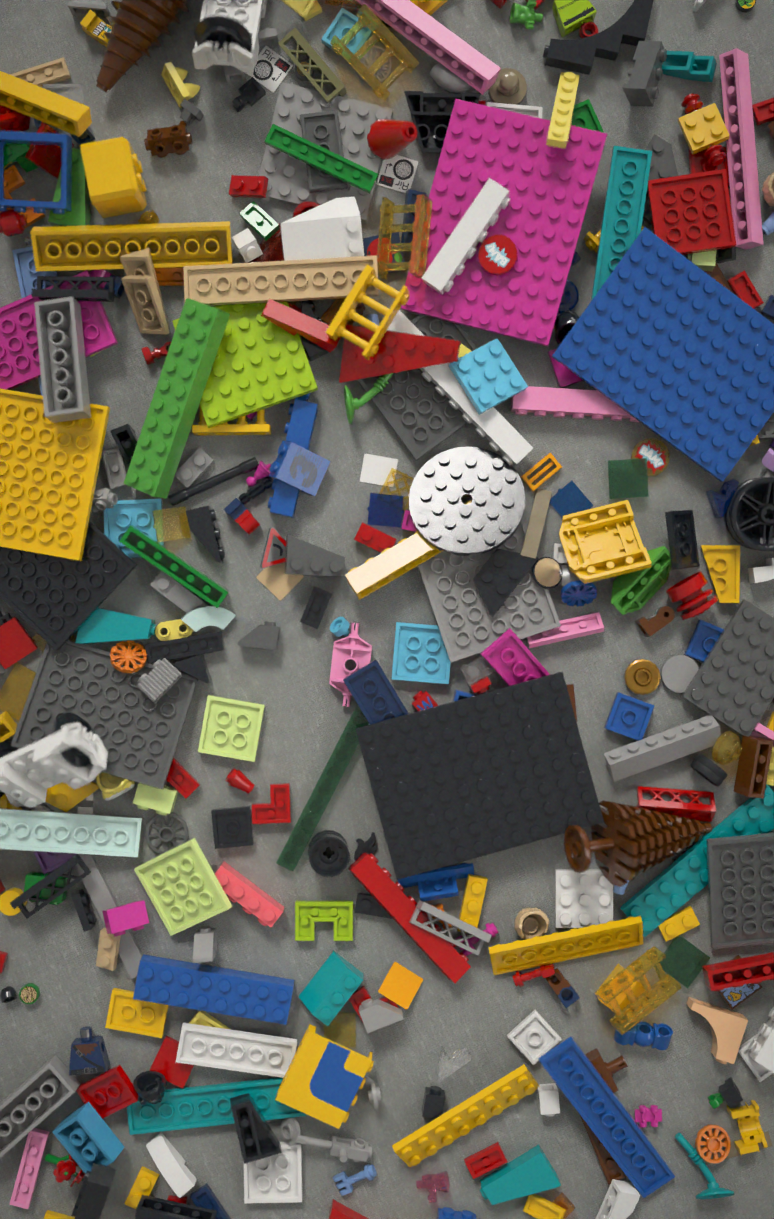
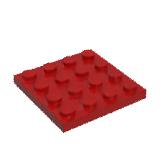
[647,169,736,255]

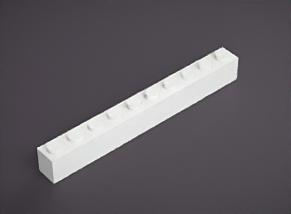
[387,310,533,466]

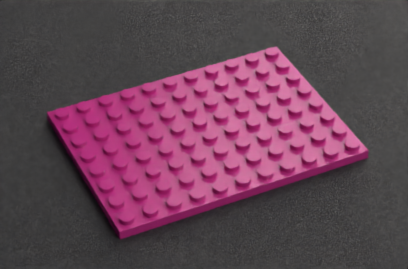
[400,99,607,346]

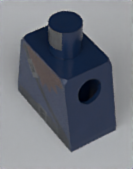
[69,1026,110,1076]

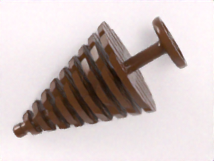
[564,800,712,887]

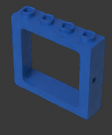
[0,131,72,214]

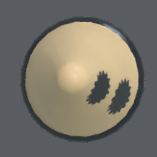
[532,557,563,589]

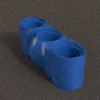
[614,1018,673,1050]

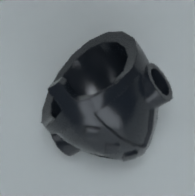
[554,310,579,344]
[133,1071,168,1105]

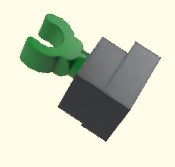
[708,1077,743,1109]

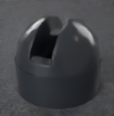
[0,986,17,1003]

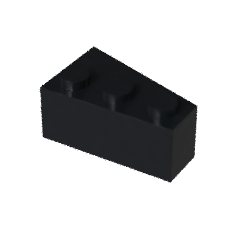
[230,1093,282,1164]

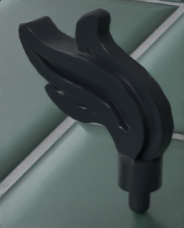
[354,832,377,861]

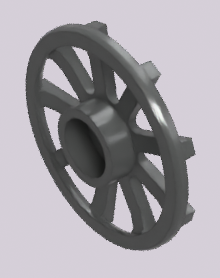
[145,813,188,854]

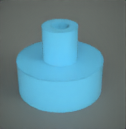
[330,617,350,637]

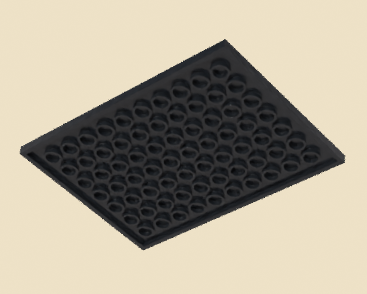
[355,671,604,880]

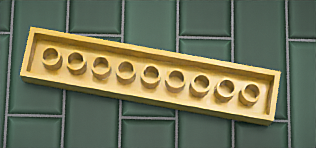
[30,221,233,271]

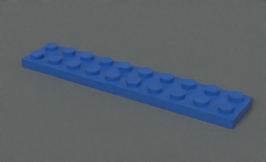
[539,1036,675,1198]

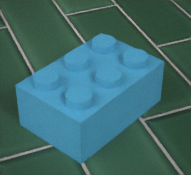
[52,1102,124,1174]

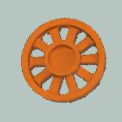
[110,640,147,673]
[695,1124,731,1164]

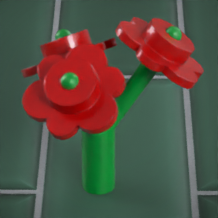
[45,1153,85,1187]

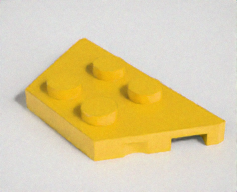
[45,781,99,812]

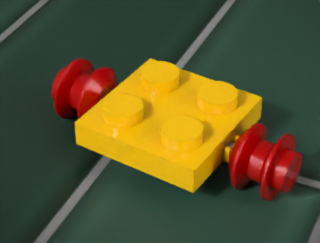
[678,93,730,166]

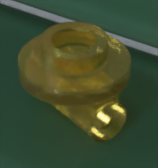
[137,210,159,224]

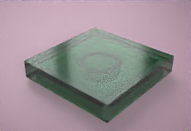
[608,458,648,499]
[656,935,710,988]

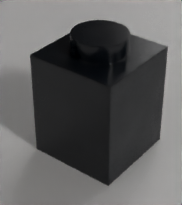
[422,1086,445,1119]

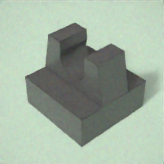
[180,98,204,126]

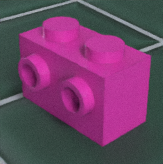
[102,900,149,937]

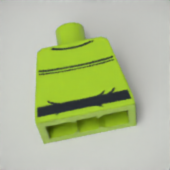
[552,0,597,38]

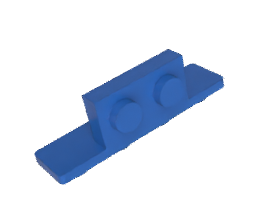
[398,863,474,902]

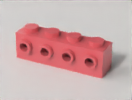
[214,861,284,927]

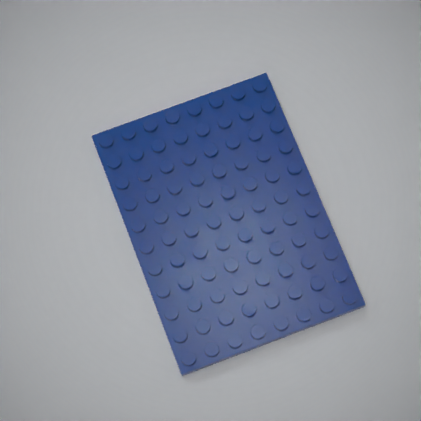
[551,227,774,482]

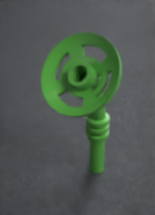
[344,373,393,424]

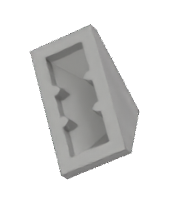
[68,0,111,18]

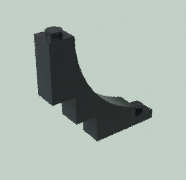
[543,0,653,75]

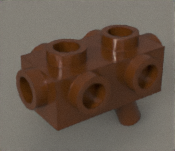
[144,121,193,158]

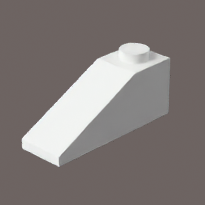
[596,1179,640,1219]

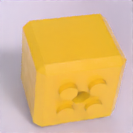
[80,137,147,218]

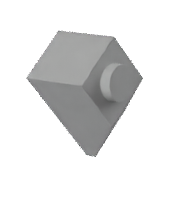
[193,926,218,963]
[359,999,404,1033]

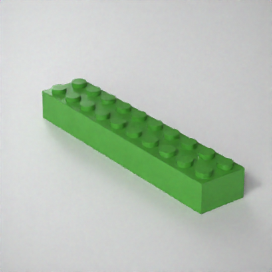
[123,298,230,499]

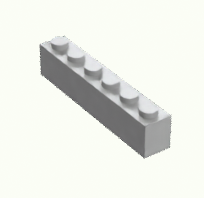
[603,715,723,782]

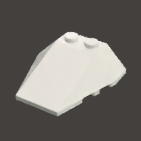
[280,197,364,261]

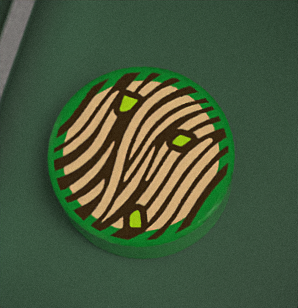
[19,983,40,1004]

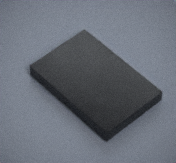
[665,510,700,570]

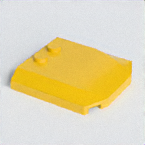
[559,500,652,584]

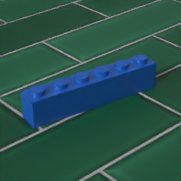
[267,399,318,518]

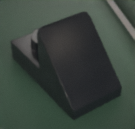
[110,424,138,464]

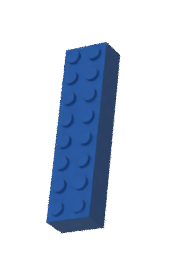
[133,954,294,1025]

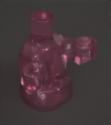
[416,1171,450,1203]

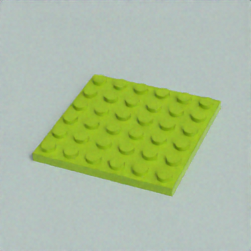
[172,301,318,428]

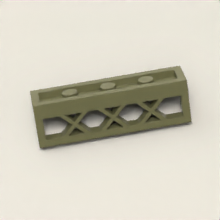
[278,28,347,104]

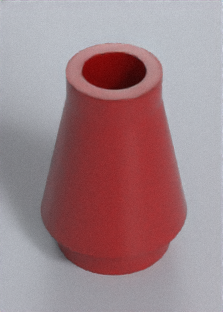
[225,768,255,794]

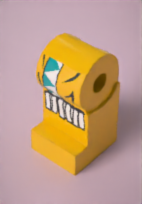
[80,10,112,47]

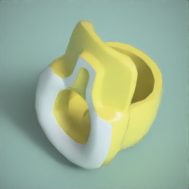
[96,772,135,801]

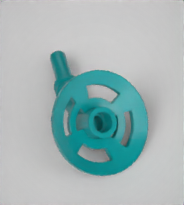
[675,1132,735,1199]

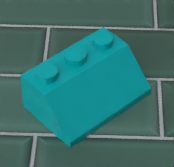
[298,950,364,1026]

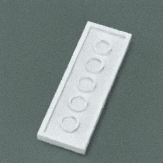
[176,1023,297,1078]

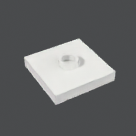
[507,1009,562,1065]

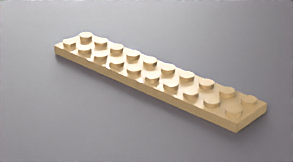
[183,256,379,306]

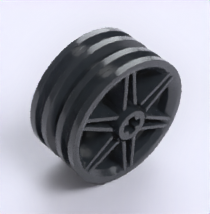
[724,477,774,552]

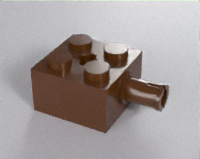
[585,1048,628,1093]

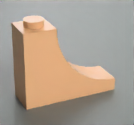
[686,997,748,1064]

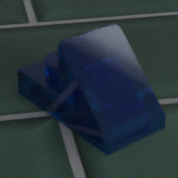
[706,479,740,519]

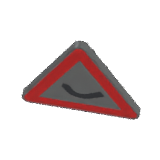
[260,527,286,569]

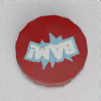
[478,235,518,275]

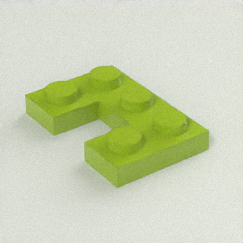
[295,901,353,941]

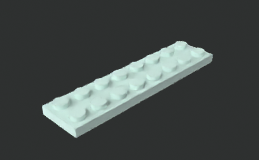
[0,808,142,857]

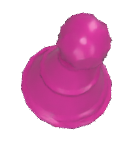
[246,461,271,487]

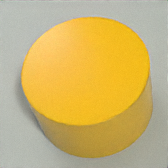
[0,888,27,916]

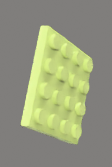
[134,838,232,936]

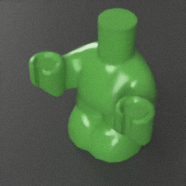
[510,0,543,30]

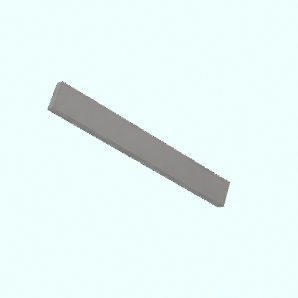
[75,854,143,979]

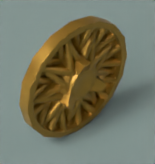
[624,659,660,695]

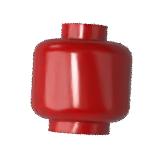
[0,208,27,237]

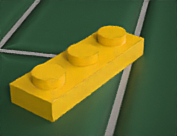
[456,874,488,933]

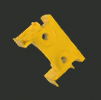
[726,1100,768,1156]

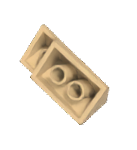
[120,248,169,335]

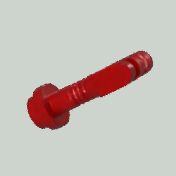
[512,963,555,987]

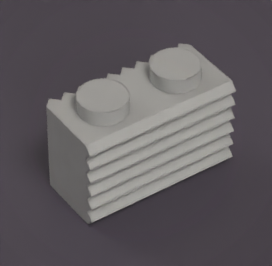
[137,658,182,704]

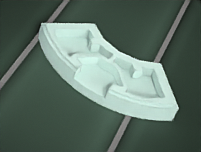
[181,606,236,632]

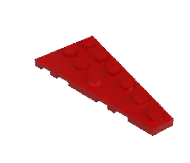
[339,324,461,383]

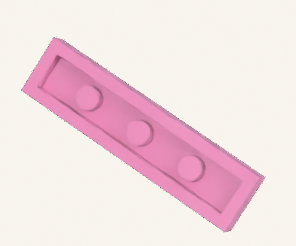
[526,612,604,648]
[9,1128,50,1209]

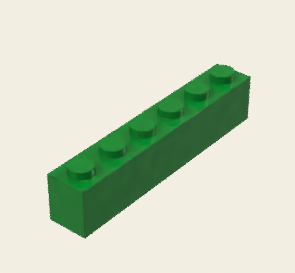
[119,525,228,608]

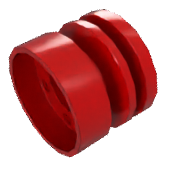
[666,571,718,620]

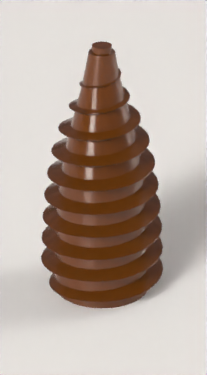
[96,0,190,93]

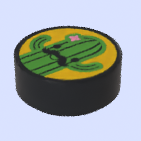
[735,0,756,13]

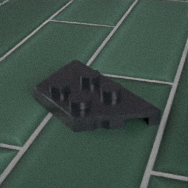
[473,549,538,617]

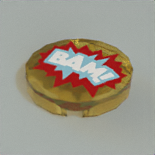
[631,438,670,477]

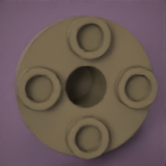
[488,68,527,105]

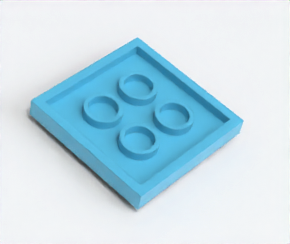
[449,338,528,415]
[103,499,164,558]
[391,622,451,684]

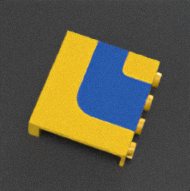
[275,1024,374,1129]

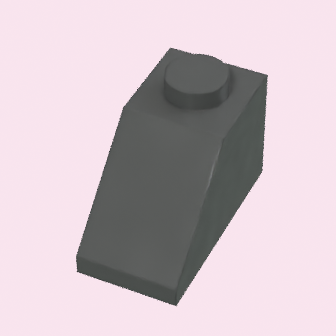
[238,621,280,650]

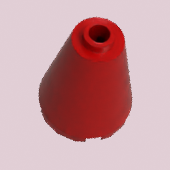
[367,119,417,160]

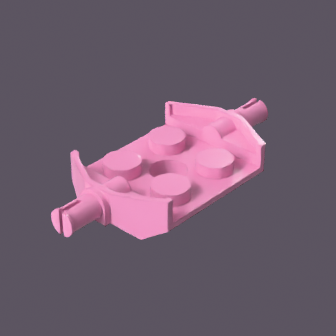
[329,622,372,707]

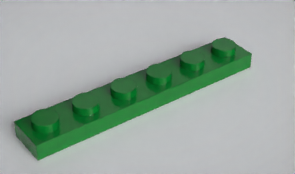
[265,124,378,194]

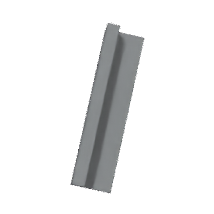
[409,900,492,955]

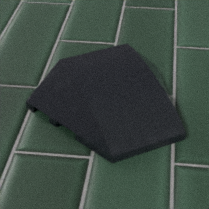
[404,91,481,153]

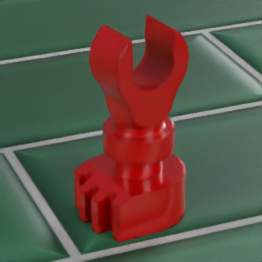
[141,342,171,365]

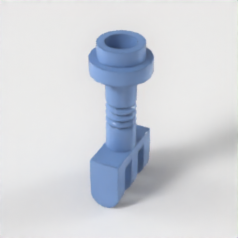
[333,1164,377,1196]

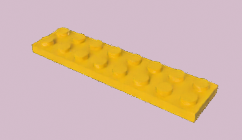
[488,916,643,975]
[392,1064,540,1167]

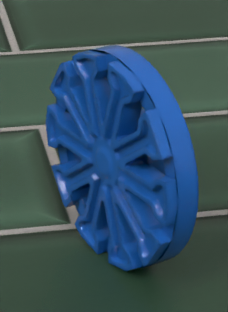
[560,580,597,607]

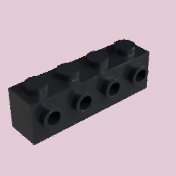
[71,1163,116,1219]
[135,1195,217,1219]

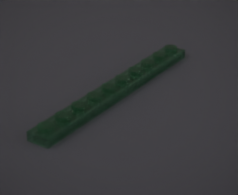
[276,704,369,872]

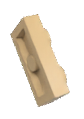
[96,928,121,971]

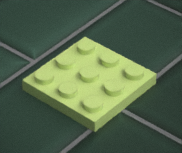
[198,695,265,762]

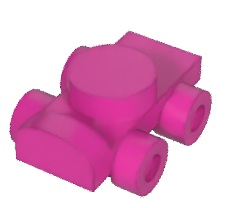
[634,1105,662,1127]

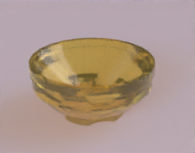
[712,731,742,765]

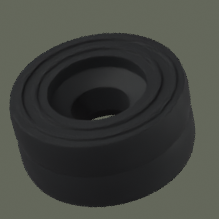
[690,754,727,787]

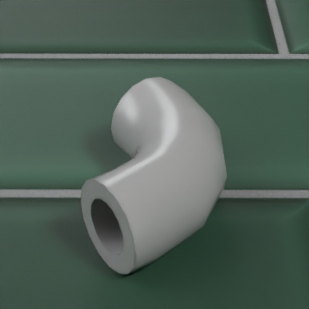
[430,63,480,94]

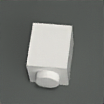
[231,228,263,263]
[537,1083,560,1117]

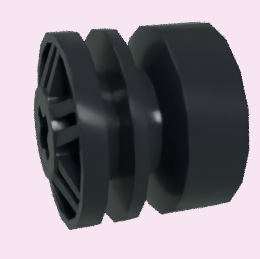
[308,830,350,877]

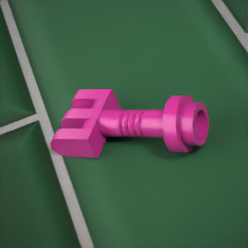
[455,923,499,956]

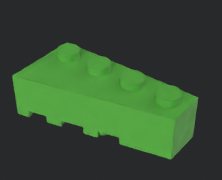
[48,148,91,226]

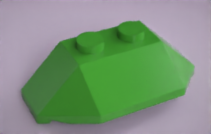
[611,546,672,615]

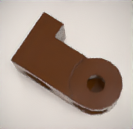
[635,606,675,637]

